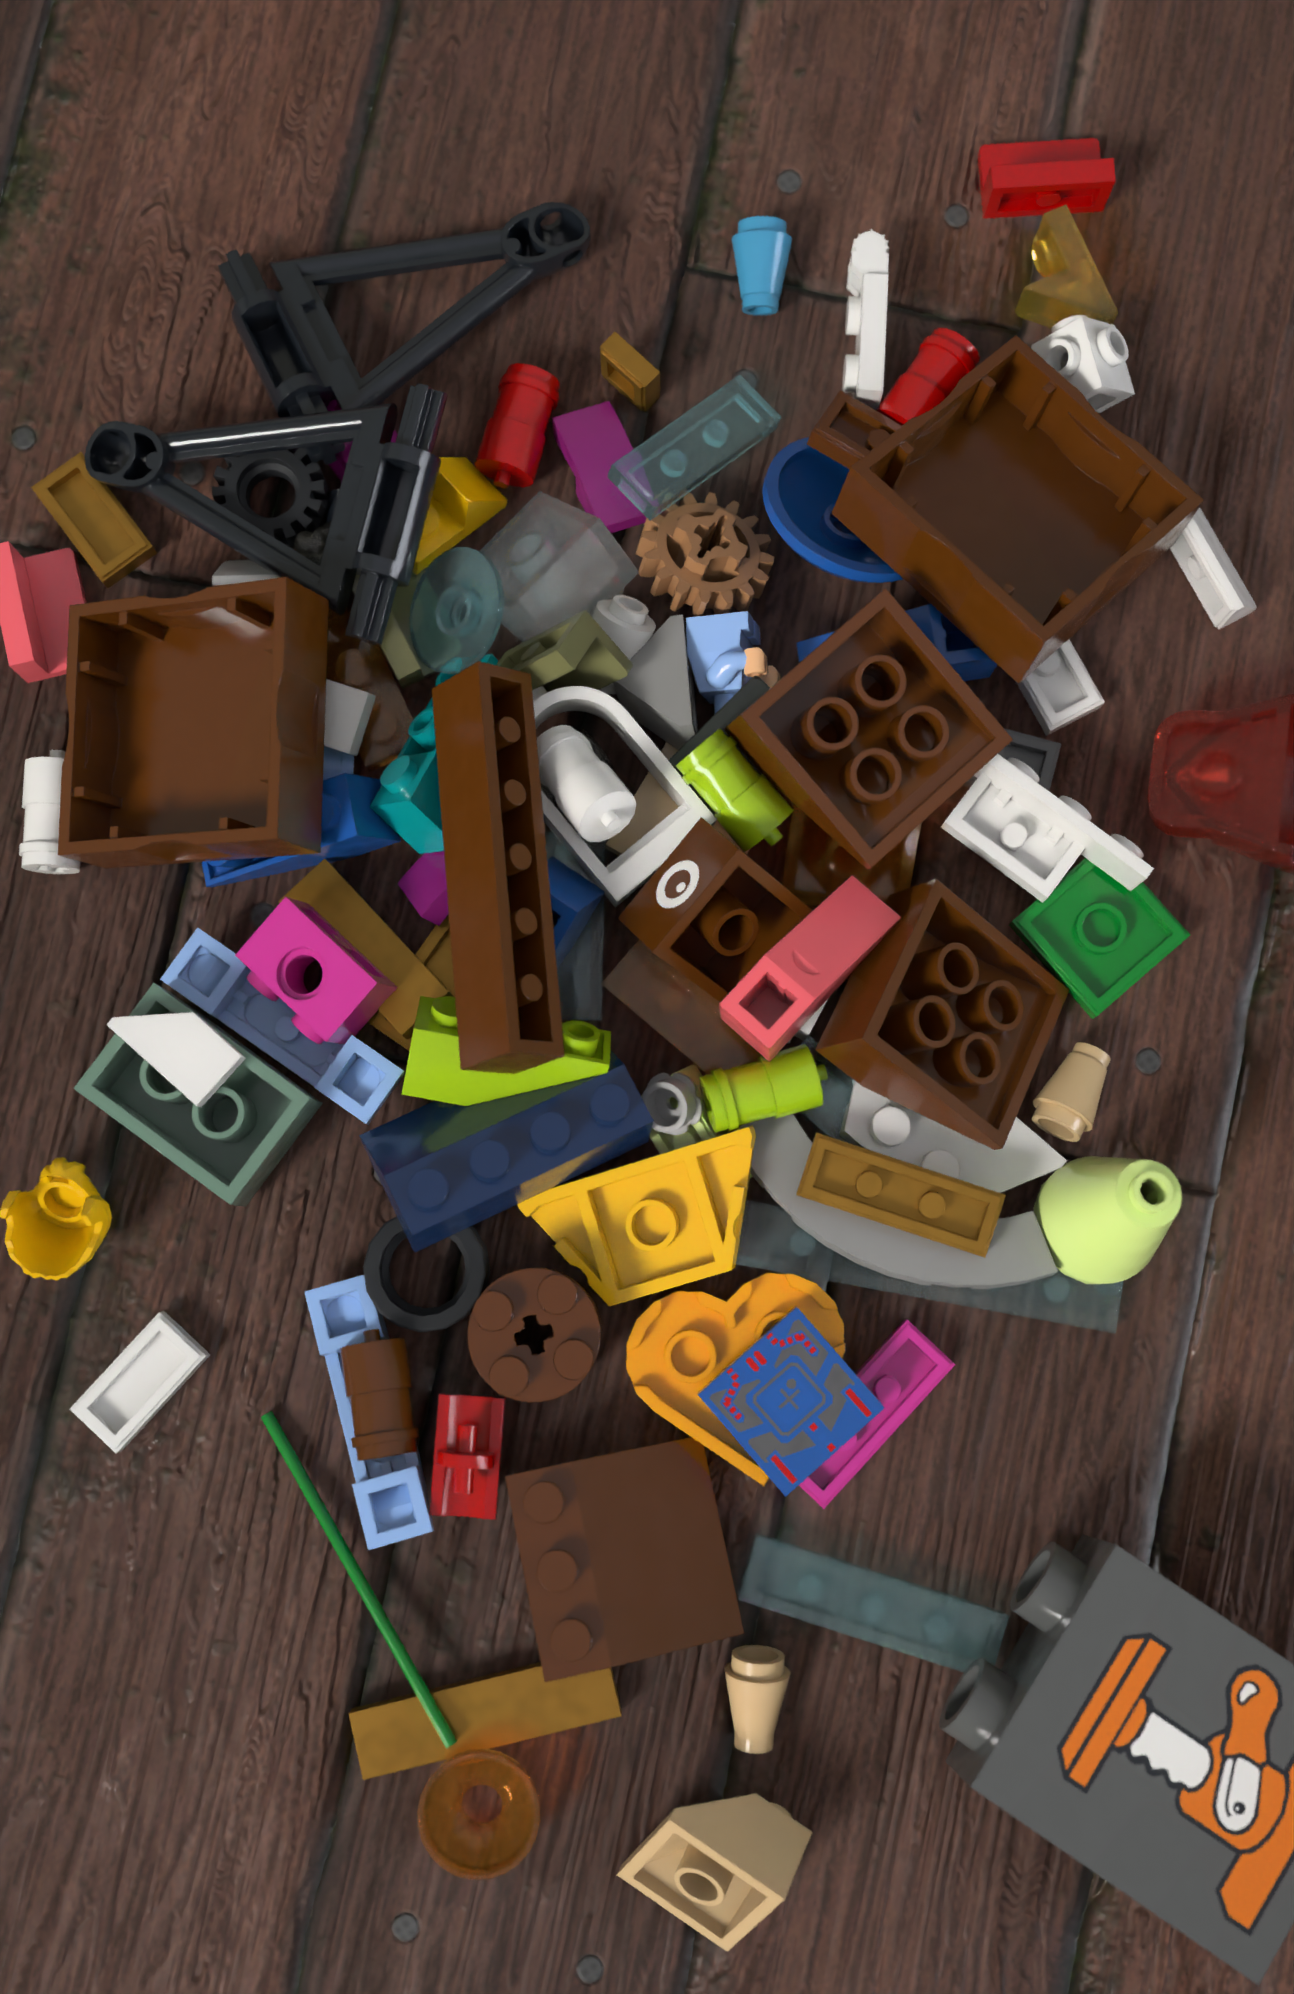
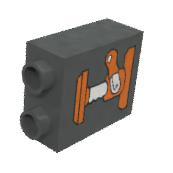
[939,1534,1294,1985]

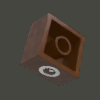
[618,817,813,1003]

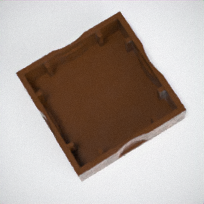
[832,335,1204,684]
[58,577,329,869]

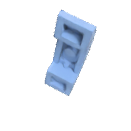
[160,927,406,1125]
[304,1275,434,1550]

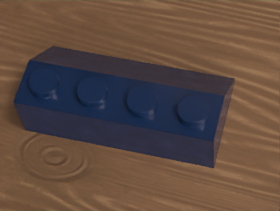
[359,1049,654,1253]

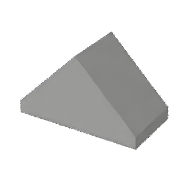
[613,614,698,750]

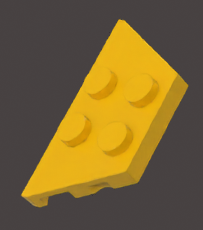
[517,1126,756,1307]

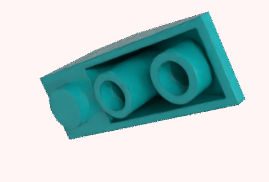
[369,654,498,854]

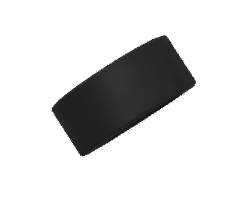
[363,1216,490,1332]

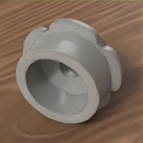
[642,1073,703,1135]

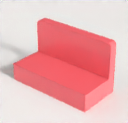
[0,541,87,683]

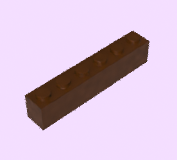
[432,661,565,1074]

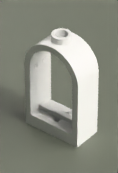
[532,686,717,907]

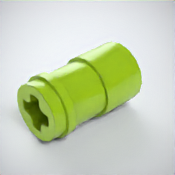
[675,728,793,852]
[699,1044,828,1133]

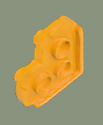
[626,1273,845,1486]

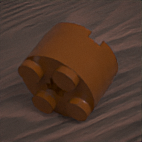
[467,1267,602,1402]

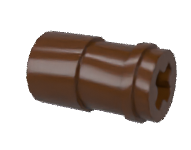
[340,1329,419,1461]

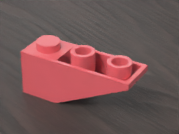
[719,875,901,1062]

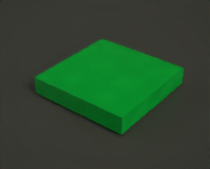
[1008,858,1190,1019]

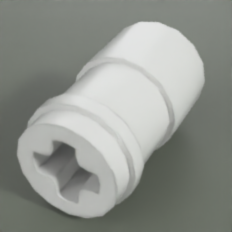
[537,725,636,842]
[19,750,81,874]

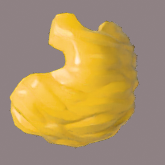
[0,1157,112,1281]

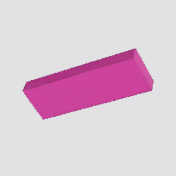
[799,1319,956,1509]

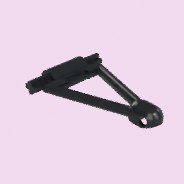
[218,202,591,465]
[85,383,448,645]

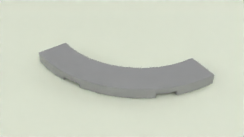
[729,1114,1058,1289]

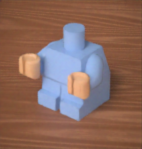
[686,611,781,714]

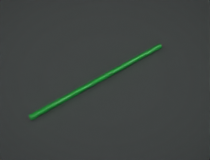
[261,1411,457,1748]

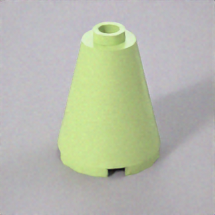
[1033,1156,1182,1284]

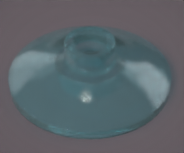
[409,547,504,674]

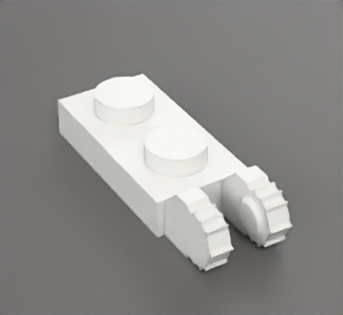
[842,229,889,410]

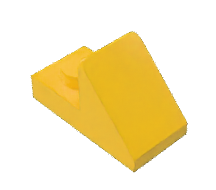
[412,457,508,575]

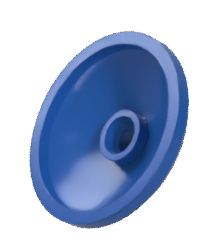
[762,437,903,583]

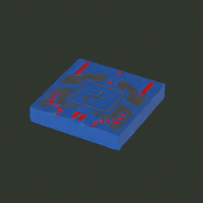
[697,1306,885,1497]

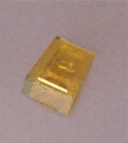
[1015,204,1118,329]

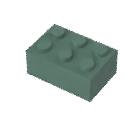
[73,983,323,1207]

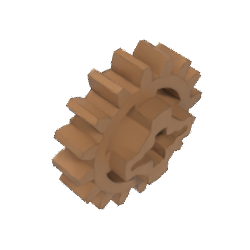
[636,491,774,617]

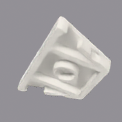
[839,1079,1067,1193]

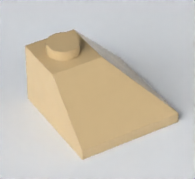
[617,1793,812,1952]

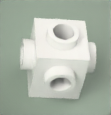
[1031,315,1135,413]

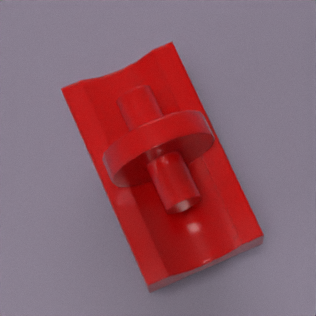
[429,1393,506,1520]

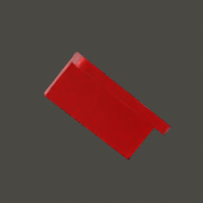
[978,138,1116,219]

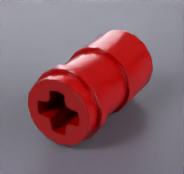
[876,328,980,425]
[475,363,560,488]

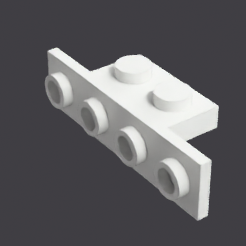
[941,754,1154,903]

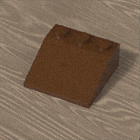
[724,588,1013,869]
[815,879,1069,1150]
[505,1437,744,1682]

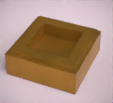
[600,332,660,412]

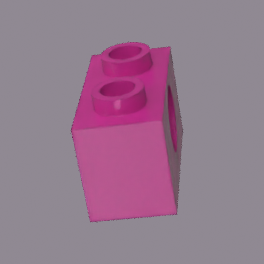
[235,897,398,1044]

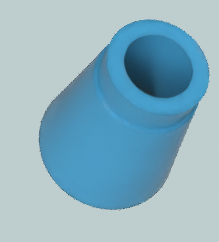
[731,216,792,316]

